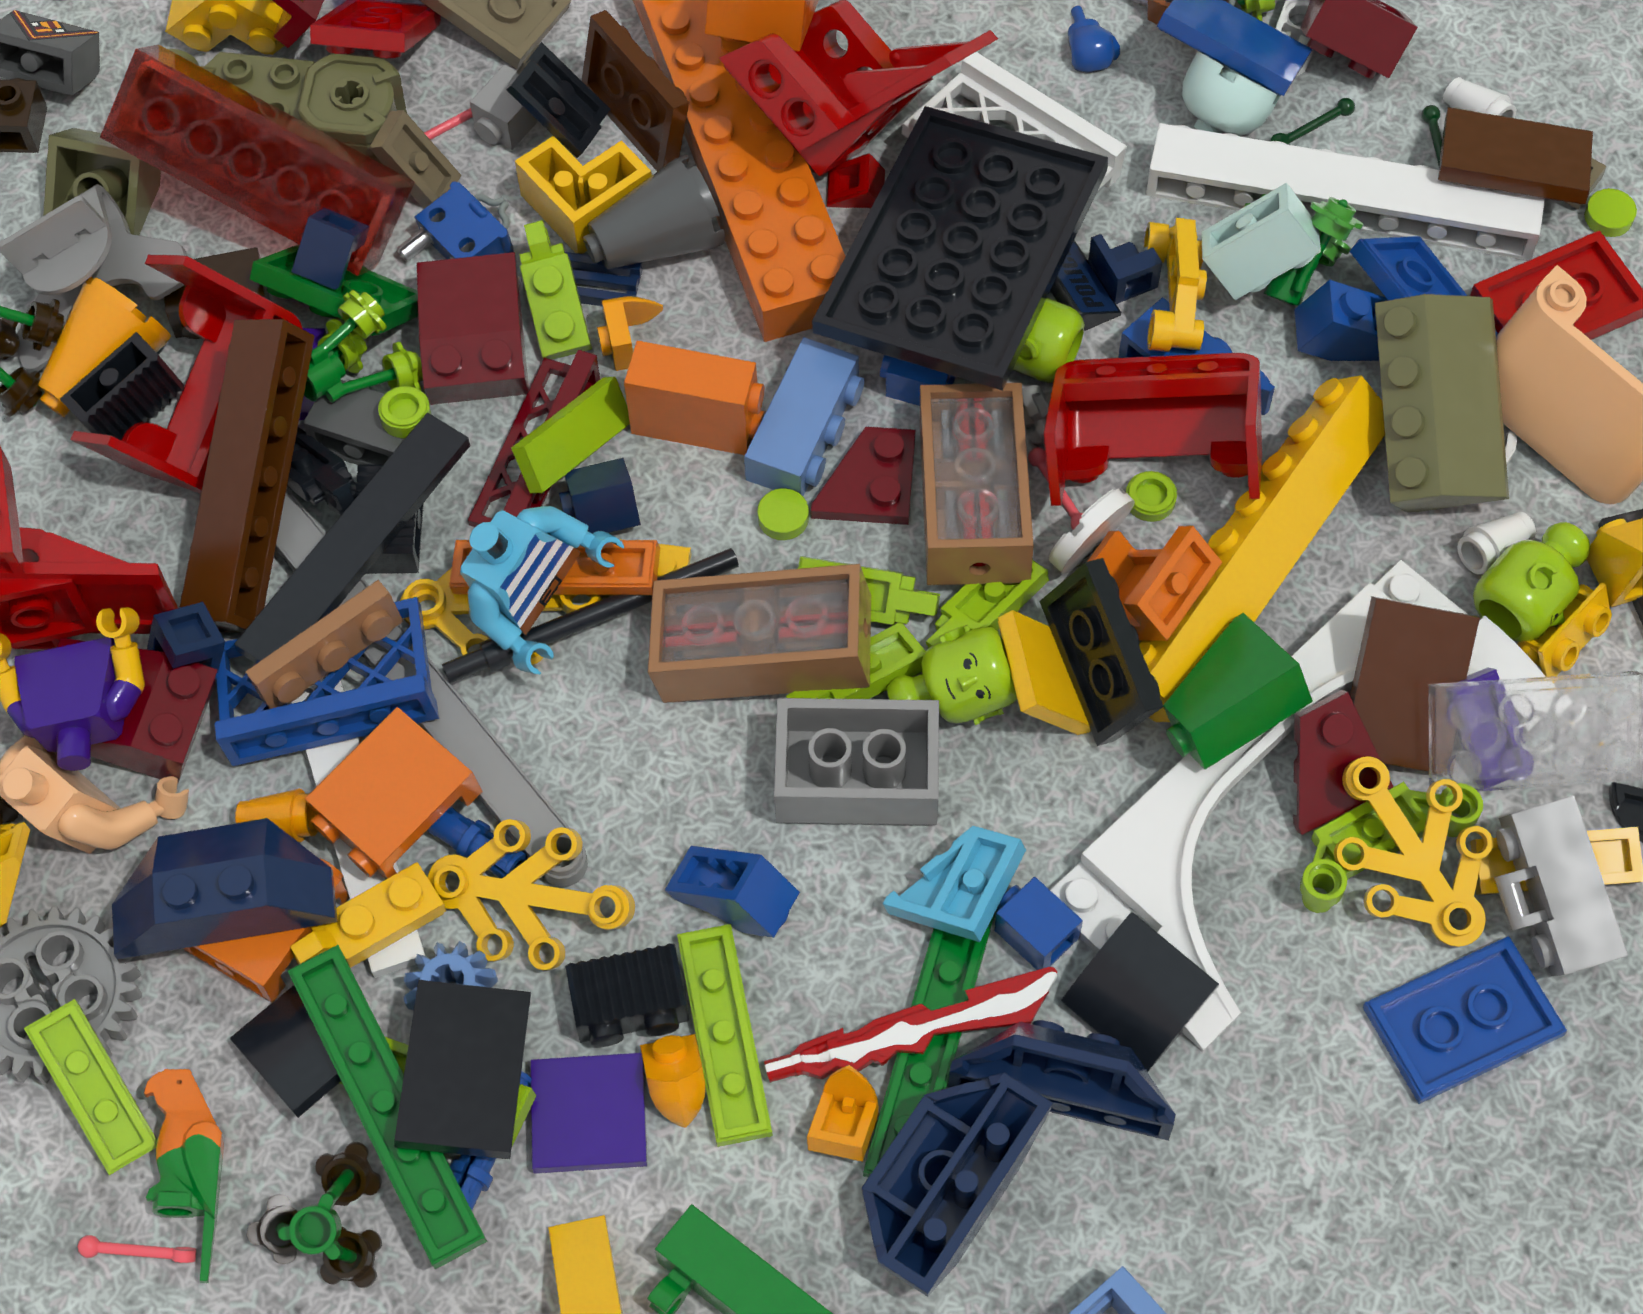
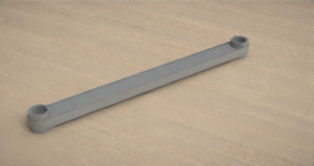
[275,487,588,887]

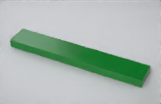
[863,911,996,1177]
[288,945,488,1270]

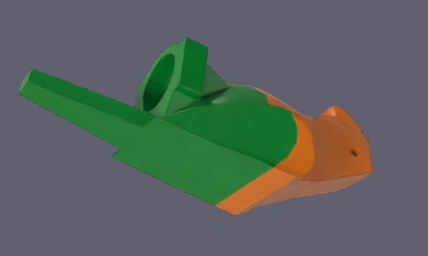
[144,1069,224,1283]

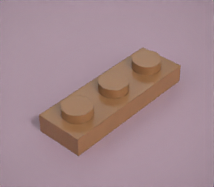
[245,580,403,709]

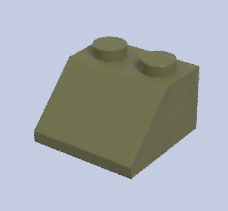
[43,128,163,235]

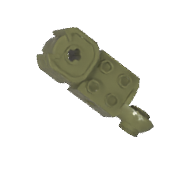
[131,49,407,178]

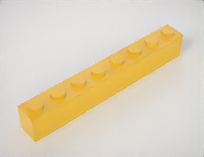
[1139,375,1385,722]

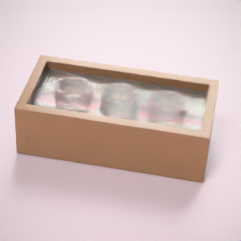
[919,383,1034,585]
[648,564,871,703]

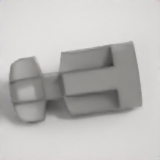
[1022,385,1049,447]

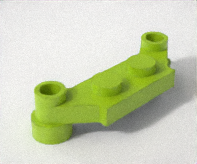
[1300,781,1483,913]

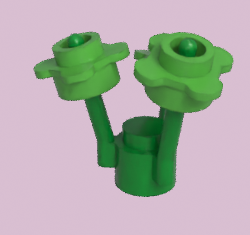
[1245,194,1363,306]

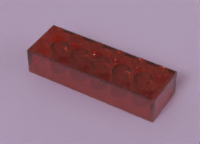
[100,45,415,276]

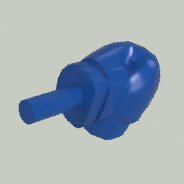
[1068,6,1120,73]

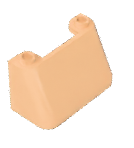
[1496,265,1643,504]

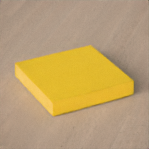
[998,610,1091,735]

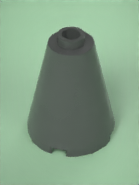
[583,155,725,269]

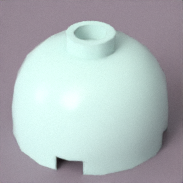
[1182,51,1280,136]

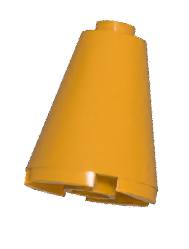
[38,276,172,418]

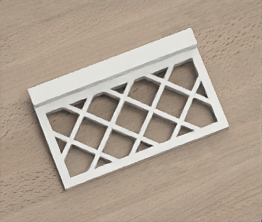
[901,52,1127,190]

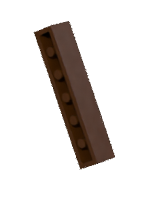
[180,319,315,633]

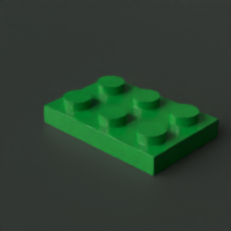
[249,244,418,336]

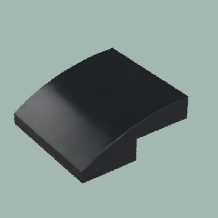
[506,42,610,158]
[1061,912,1219,1072]
[230,985,341,1118]

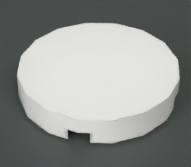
[1049,488,1135,575]

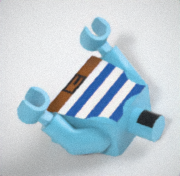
[460,506,624,675]

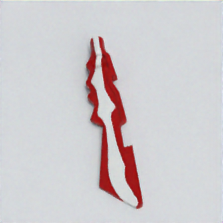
[764,967,1058,1083]

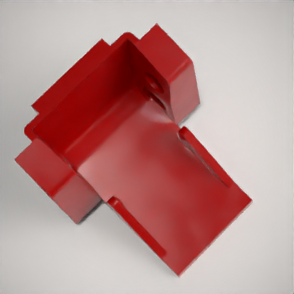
[719,0,998,176]
[0,446,178,650]

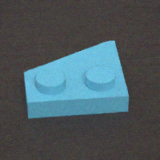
[883,826,1026,942]

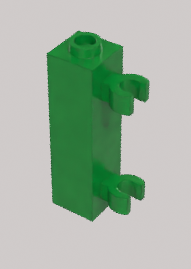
[647,1204,833,1314]

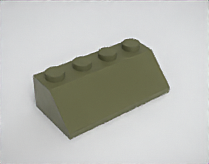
[1375,294,1509,512]

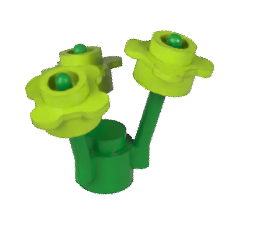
[304,290,423,403]

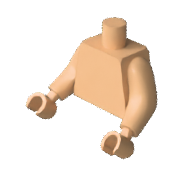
[0,735,189,854]

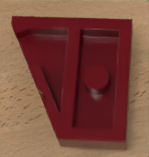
[811,427,916,525]
[1293,690,1393,835]

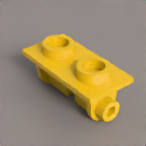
[1517,582,1612,683]

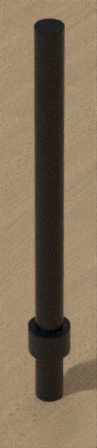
[442,548,739,683]

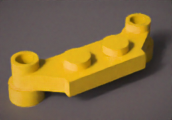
[1144,218,1207,352]

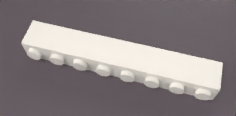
[1146,123,1545,261]

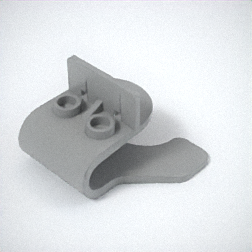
[0,184,187,372]

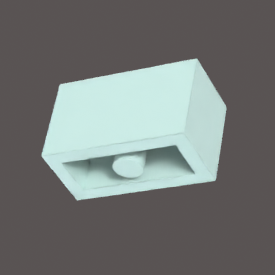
[1202,183,1321,300]

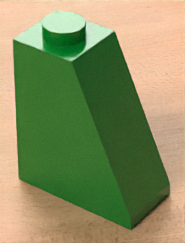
[1163,613,1313,770]

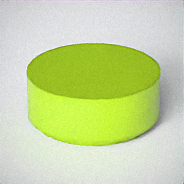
[1584,188,1637,237]
[378,386,431,438]
[1126,471,1177,522]
[758,488,809,540]

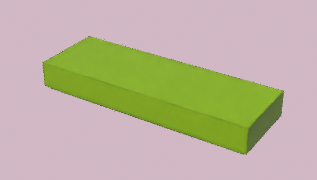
[511,376,630,493]
[24,999,158,1175]

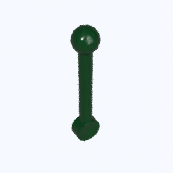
[1271,98,1355,145]
[1422,105,1442,165]

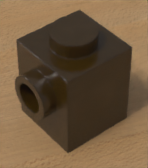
[0,78,47,153]

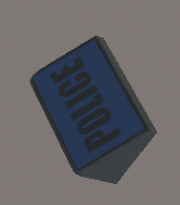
[1050,240,1122,331]

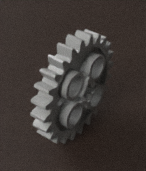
[0,905,142,1084]

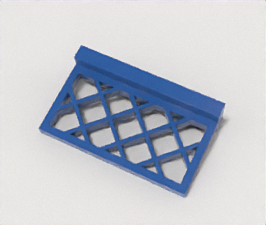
[215,597,439,766]

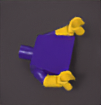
[0,607,145,771]

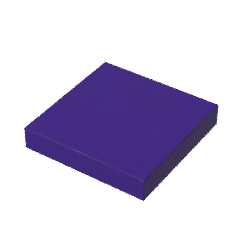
[531,1053,647,1174]

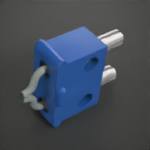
[397,181,514,261]

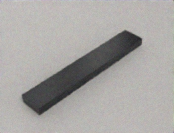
[234,412,470,664]

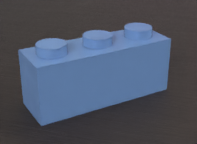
[744,337,864,496]

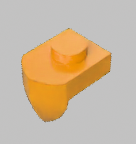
[597,296,663,371]
[640,1034,705,1128]
[807,1065,879,1162]

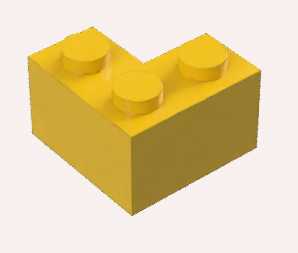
[165,0,284,55]
[515,136,652,254]

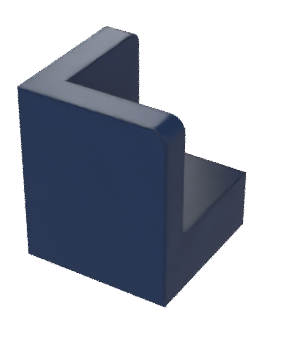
[291,208,370,290]
[1088,234,1162,304]
[146,602,225,673]

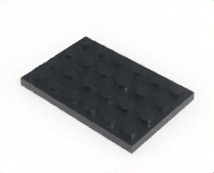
[812,106,1108,391]

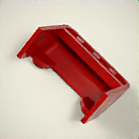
[70,254,303,494]
[1044,353,1262,506]

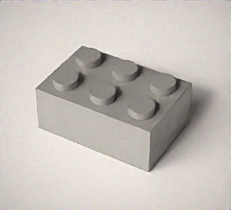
[774,698,939,825]

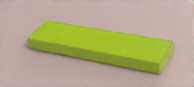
[677,924,773,1147]

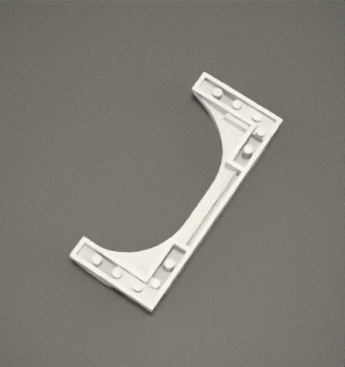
[1050,560,1560,1051]

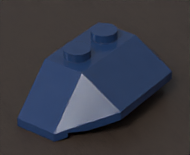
[112,818,337,959]
[948,1020,1176,1141]
[861,1072,1053,1297]

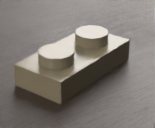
[369,110,461,209]

